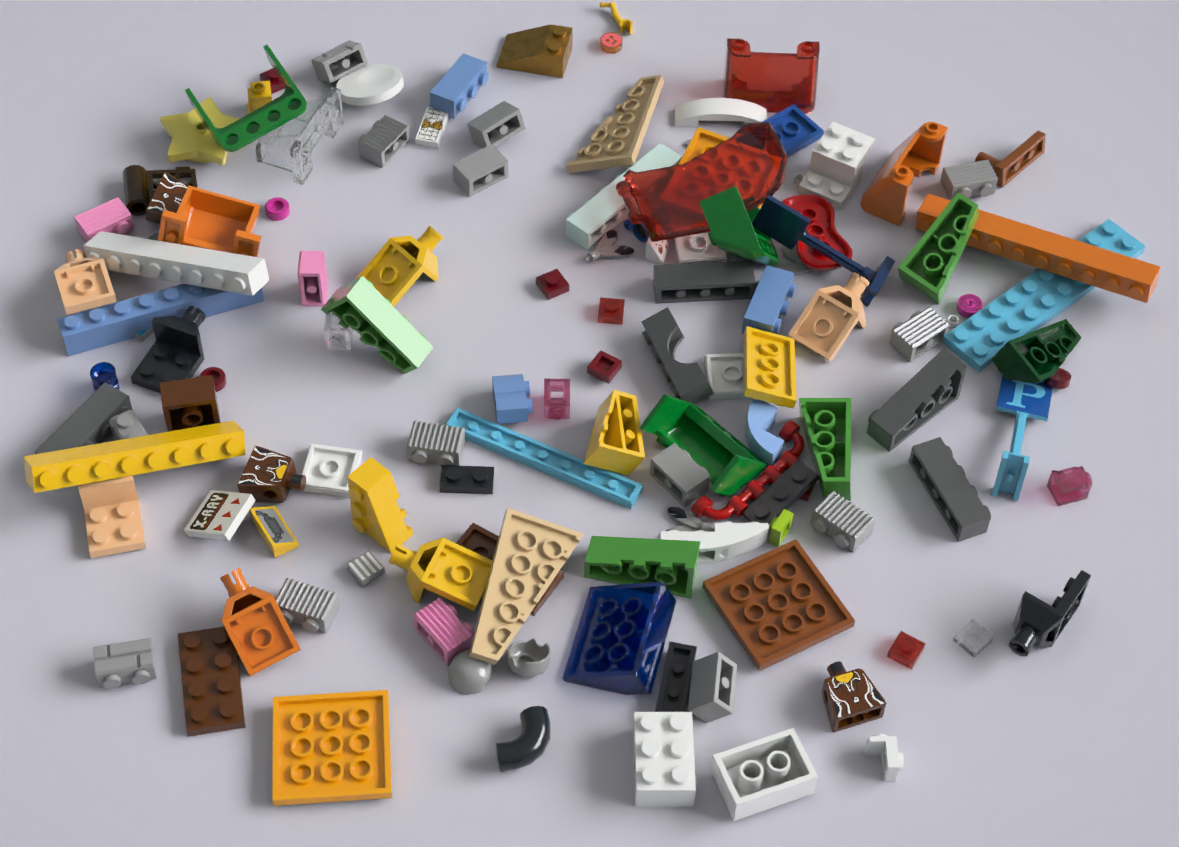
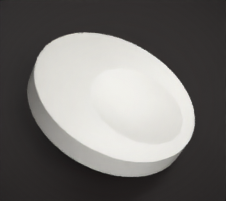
[336,64,404,106]

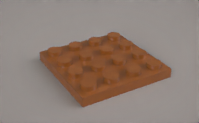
[702,539,855,671]

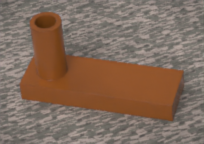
[975,131,1046,188]

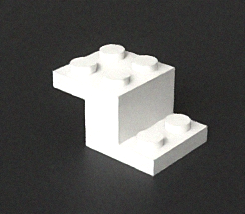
[798,122,875,209]

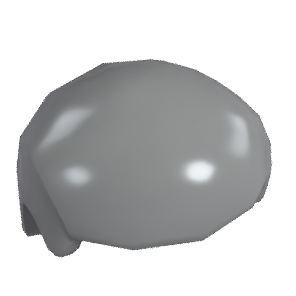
[506,638,552,678]
[448,649,492,694]

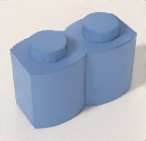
[492,374,533,424]

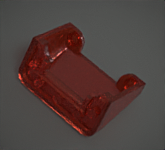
[723,38,820,114]

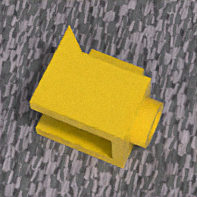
[247,81,272,114]

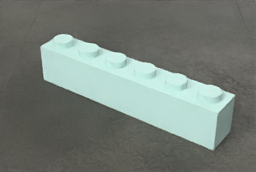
[566,143,682,250]

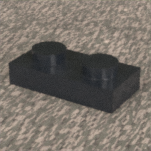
[440,465,494,494]

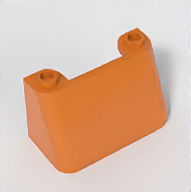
[861,122,948,226]

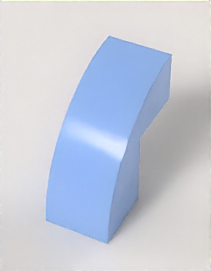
[746,399,784,467]

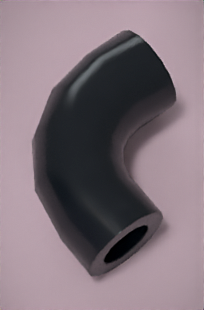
[496,706,551,772]

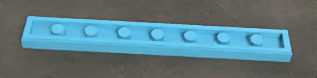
[444,408,643,509]

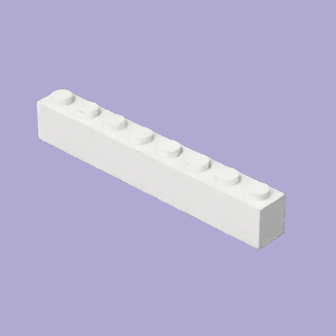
[83,231,269,296]

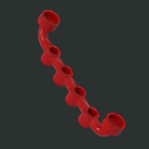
[691,420,805,521]

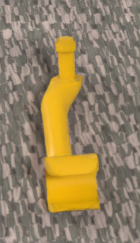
[600,1,633,34]

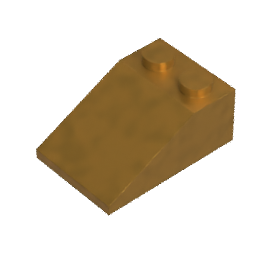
[497,24,573,78]

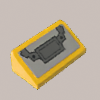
[249,506,299,558]

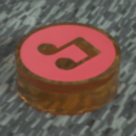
[600,32,623,54]

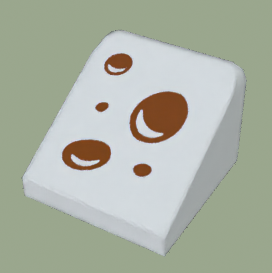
[645,226,670,264]

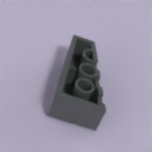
[867,348,967,452]

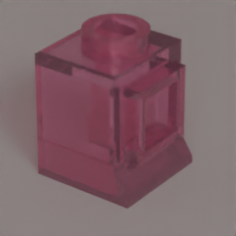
[544,378,570,420]
[1047,466,1092,506]

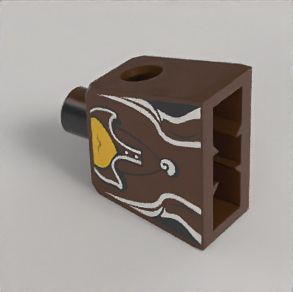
[146,172,188,224]
[237,446,306,503]
[822,661,886,733]

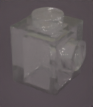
[324,312,353,350]

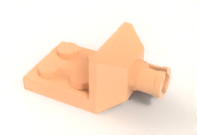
[54,249,117,315]
[788,272,870,362]
[78,476,146,558]

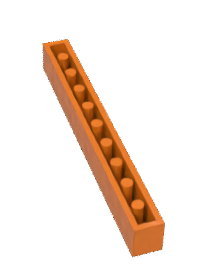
[916,194,1160,303]

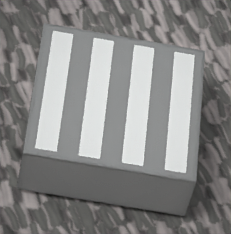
[346,550,385,587]

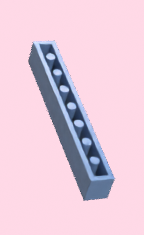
[57,284,264,357]

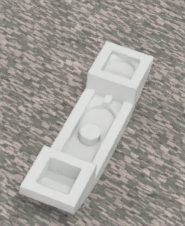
[675,98,767,128]

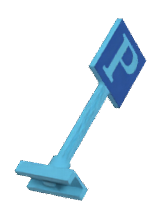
[992,375,1053,501]

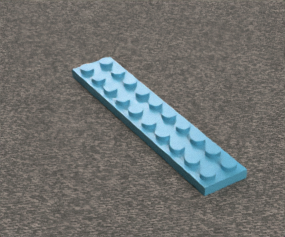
[942,219,1146,372]

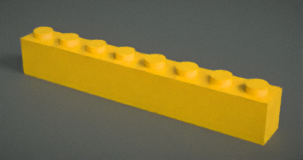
[23,421,246,493]

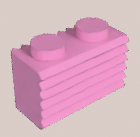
[74,197,134,243]
[297,250,328,306]
[413,598,475,665]

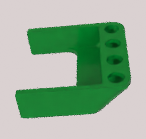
[185,45,307,152]

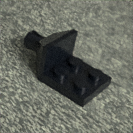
[131,306,206,393]
[1009,570,1091,657]

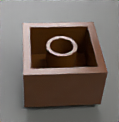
[160,375,221,432]

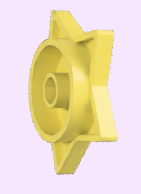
[160,97,239,165]

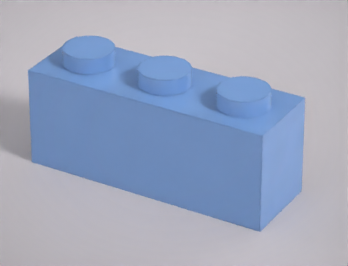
[430,53,489,119]
[742,265,797,334]

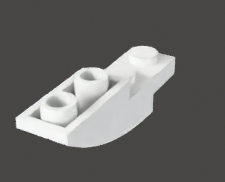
[660,521,769,564]

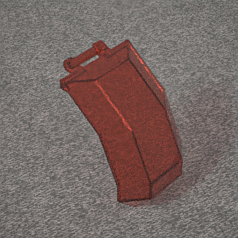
[616,122,787,242]

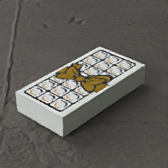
[415,107,449,149]

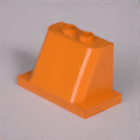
[158,186,262,257]

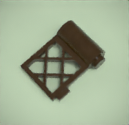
[123,165,198,216]

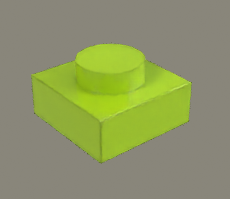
[768,509,794,547]

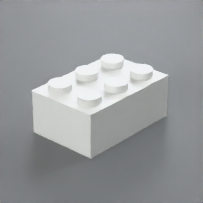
[633,712,696,807]
[711,728,818,821]

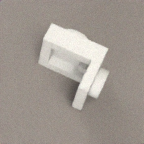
[864,734,904,781]

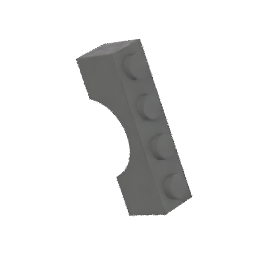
[641,307,714,404]

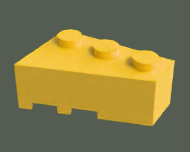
[583,390,645,476]
[347,457,414,554]

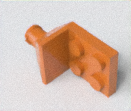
[220,568,301,676]

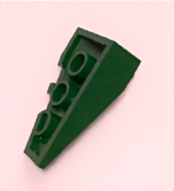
[991,319,1082,384]

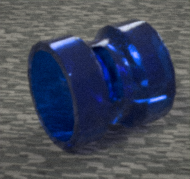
[90,362,120,392]

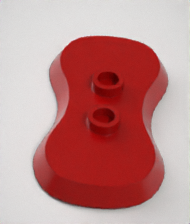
[782,195,852,271]

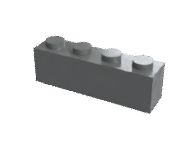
[653,260,755,304]
[35,382,132,454]
[909,437,991,542]

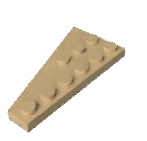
[566,75,664,173]
[469,508,584,665]

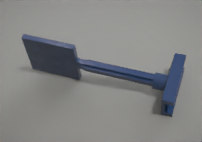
[752,195,895,307]

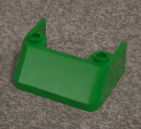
[699,186,780,266]
[639,394,766,497]

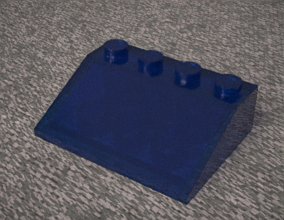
[562,581,676,695]

